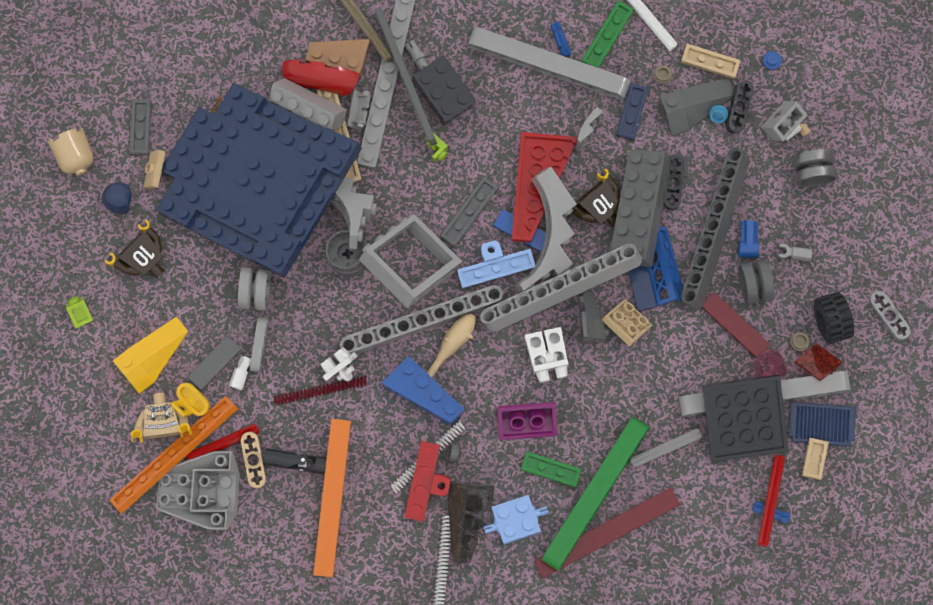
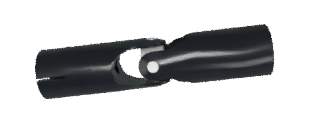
[263,448,327,475]

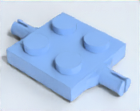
[483,495,549,545]

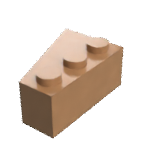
[305,39,371,80]

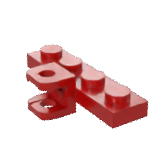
[405,441,450,522]

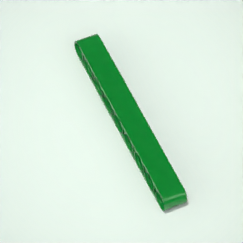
[541,417,650,571]

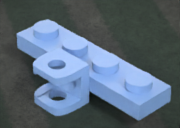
[457,240,535,289]

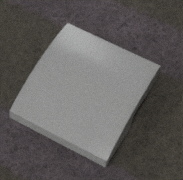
[576,107,603,153]

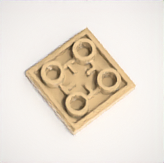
[602,299,653,347]

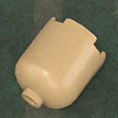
[48,128,94,176]

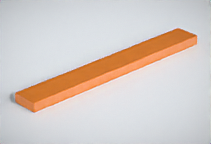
[109,396,238,514]
[313,419,351,577]

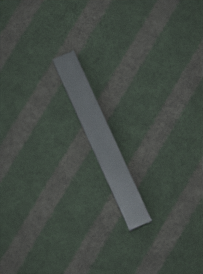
[374,7,437,146]

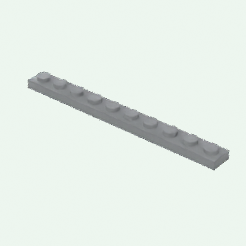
[357,0,416,169]

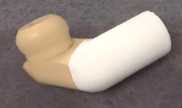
[786,123,811,141]

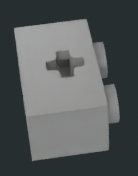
[761,101,807,142]

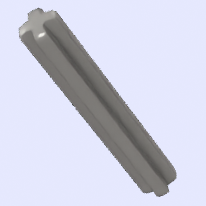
[630,429,702,468]

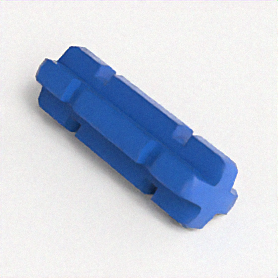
[551,22,571,57]
[752,501,790,524]

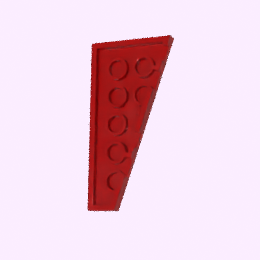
[512,132,578,243]

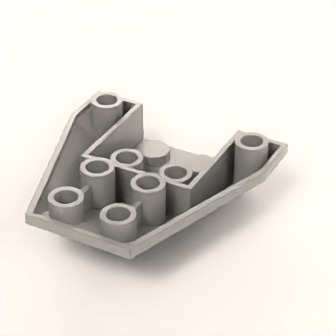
[156,451,240,530]

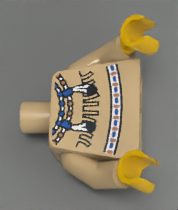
[131,393,192,443]

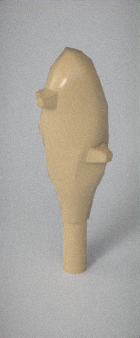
[426,313,476,378]

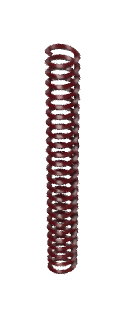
[274,375,367,405]

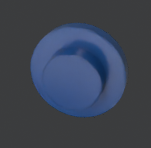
[763,51,782,70]

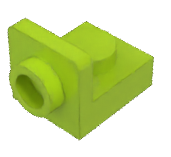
[426,133,448,163]
[65,296,93,328]

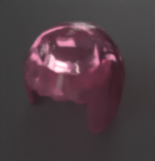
[754,349,788,377]

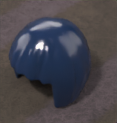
[102,182,132,214]

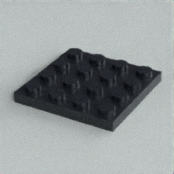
[702,374,788,462]

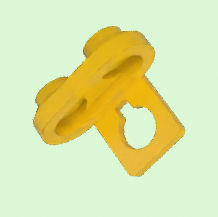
[171,383,210,417]

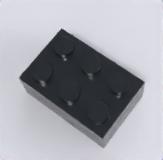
[411,55,476,125]

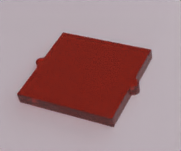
[795,344,842,381]

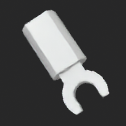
[229,356,251,390]

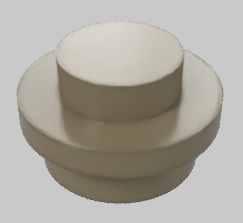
[653,65,672,84]
[790,332,810,352]

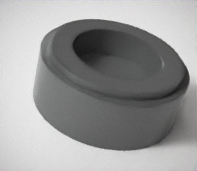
[448,443,460,463]

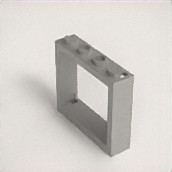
[359,214,462,308]

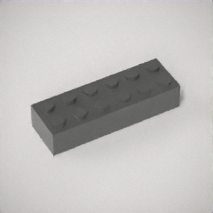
[610,149,672,267]

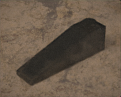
[448,481,494,563]

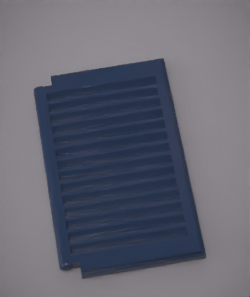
[789,402,856,447]

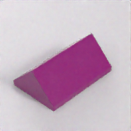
[497,402,557,440]

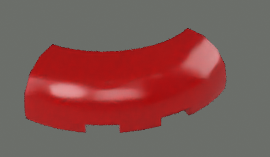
[282,60,359,97]

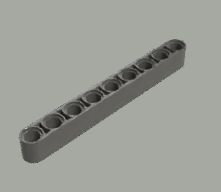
[681,147,750,310]

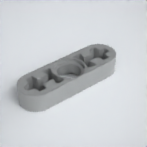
[869,291,911,341]
[250,317,269,372]

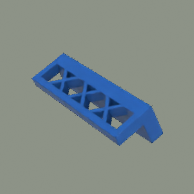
[647,226,683,306]

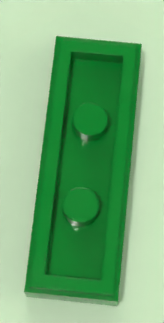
[521,451,582,488]

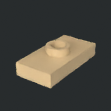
[143,150,165,190]
[801,438,829,480]

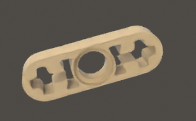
[241,432,266,488]

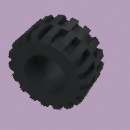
[814,292,854,344]

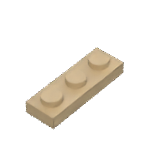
[681,44,741,80]

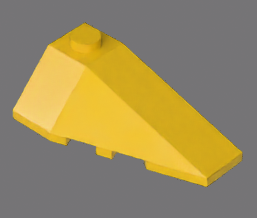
[113,317,188,394]

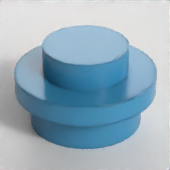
[709,105,728,124]

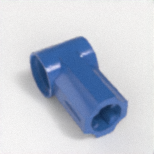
[738,220,759,259]

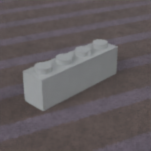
[268,78,347,130]

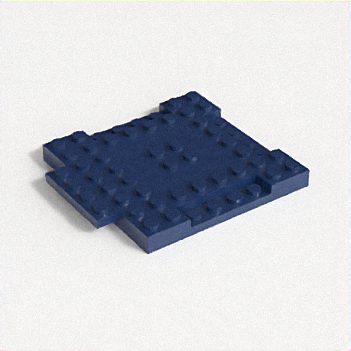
[156,82,362,278]

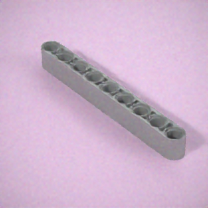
[467,27,631,100]
[480,244,642,332]
[340,285,503,355]
[679,371,851,417]

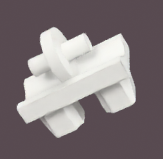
[320,347,358,381]

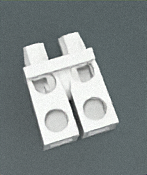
[524,327,568,383]

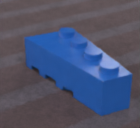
[381,356,464,426]

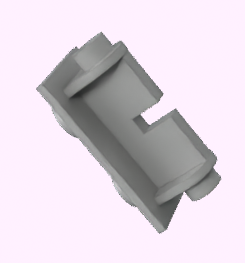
[347,90,372,131]

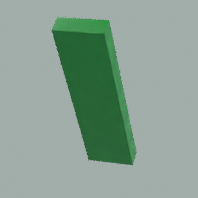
[581,0,634,68]

